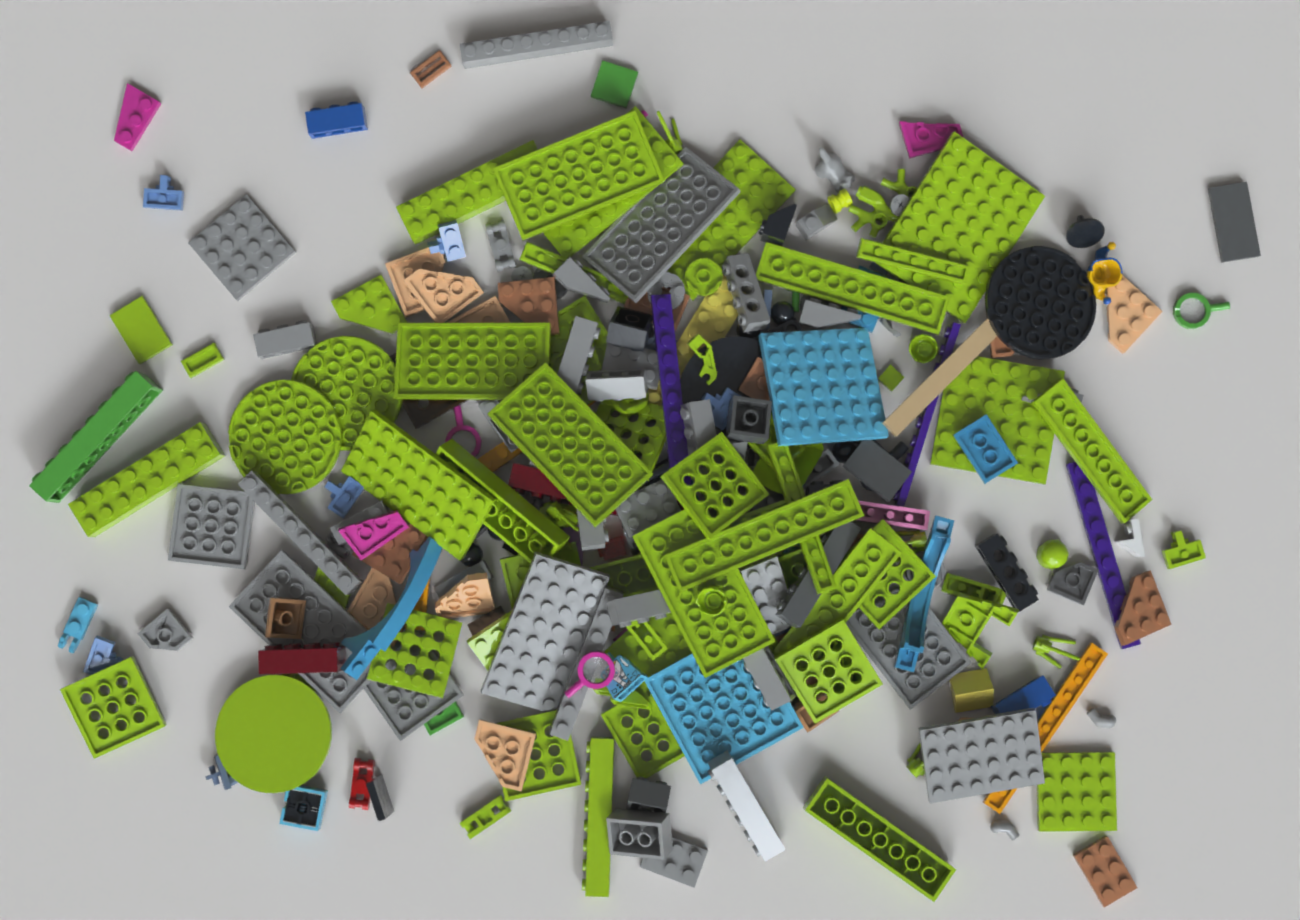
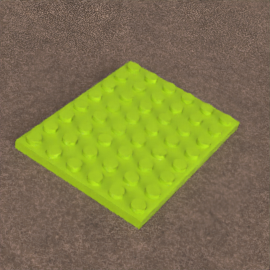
[875,131,1045,323]

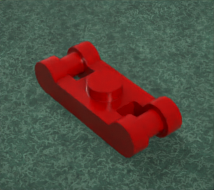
[349,758,375,810]

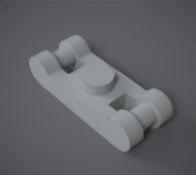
[485,220,516,272]

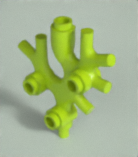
[848,169,917,238]

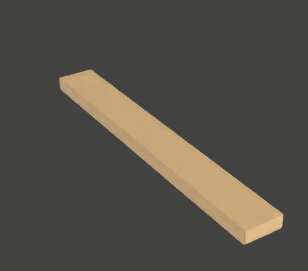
[882,318,997,437]

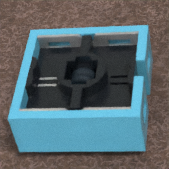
[279,785,328,831]

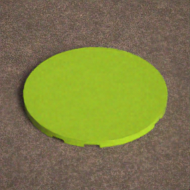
[291,336,403,451]
[228,380,342,494]
[215,675,332,793]

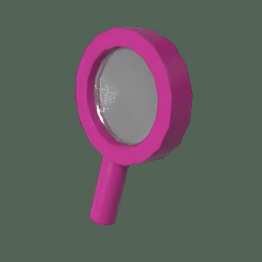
[445,406,482,457]
[564,651,615,698]

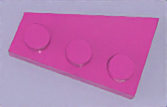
[114,83,161,151]
[899,121,964,159]
[338,510,409,560]

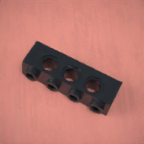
[975,534,1039,612]

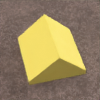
[949,668,994,713]

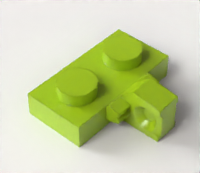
[1162,530,1206,569]

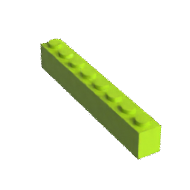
[582,737,614,897]

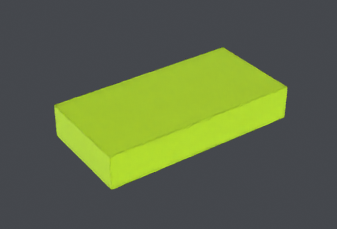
[181,343,225,378]

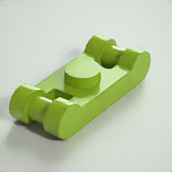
[459,795,512,839]

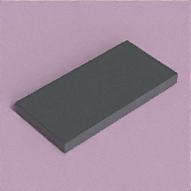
[1208,182,1261,263]

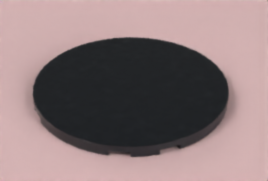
[985,246,1096,360]
[680,336,772,451]

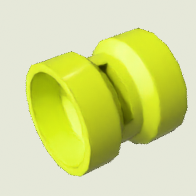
[827,188,853,214]

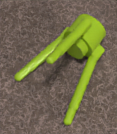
[657,111,683,154]
[546,501,579,550]
[895,530,927,563]
[1032,634,1080,669]
[906,743,925,778]

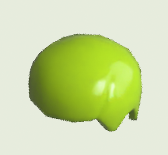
[909,334,939,363]
[1036,539,1069,570]
[696,585,728,616]

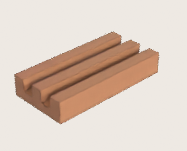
[410,50,452,89]

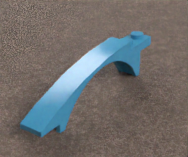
[894,515,955,672]
[340,537,442,680]

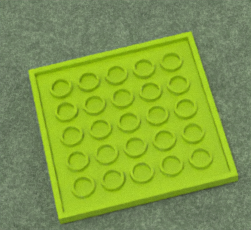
[930,352,1065,485]

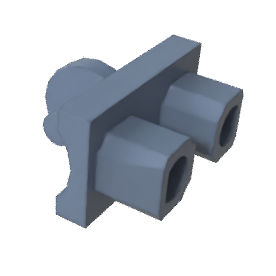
[205,755,238,790]

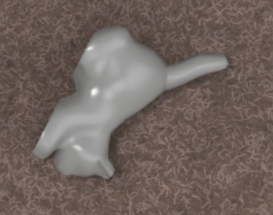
[815,148,855,193]

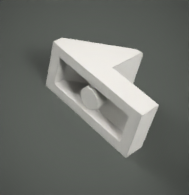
[1114,518,1145,557]

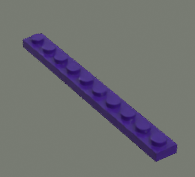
[650,294,692,485]
[893,322,961,507]
[1066,462,1141,649]

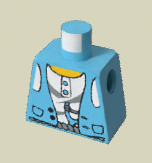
[600,652,648,702]

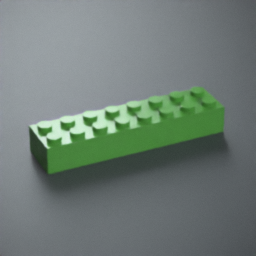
[29,371,163,503]

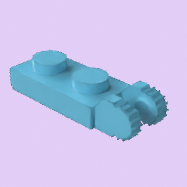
[58,597,98,653]

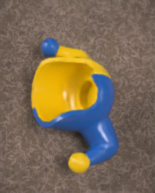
[1087,242,1123,305]

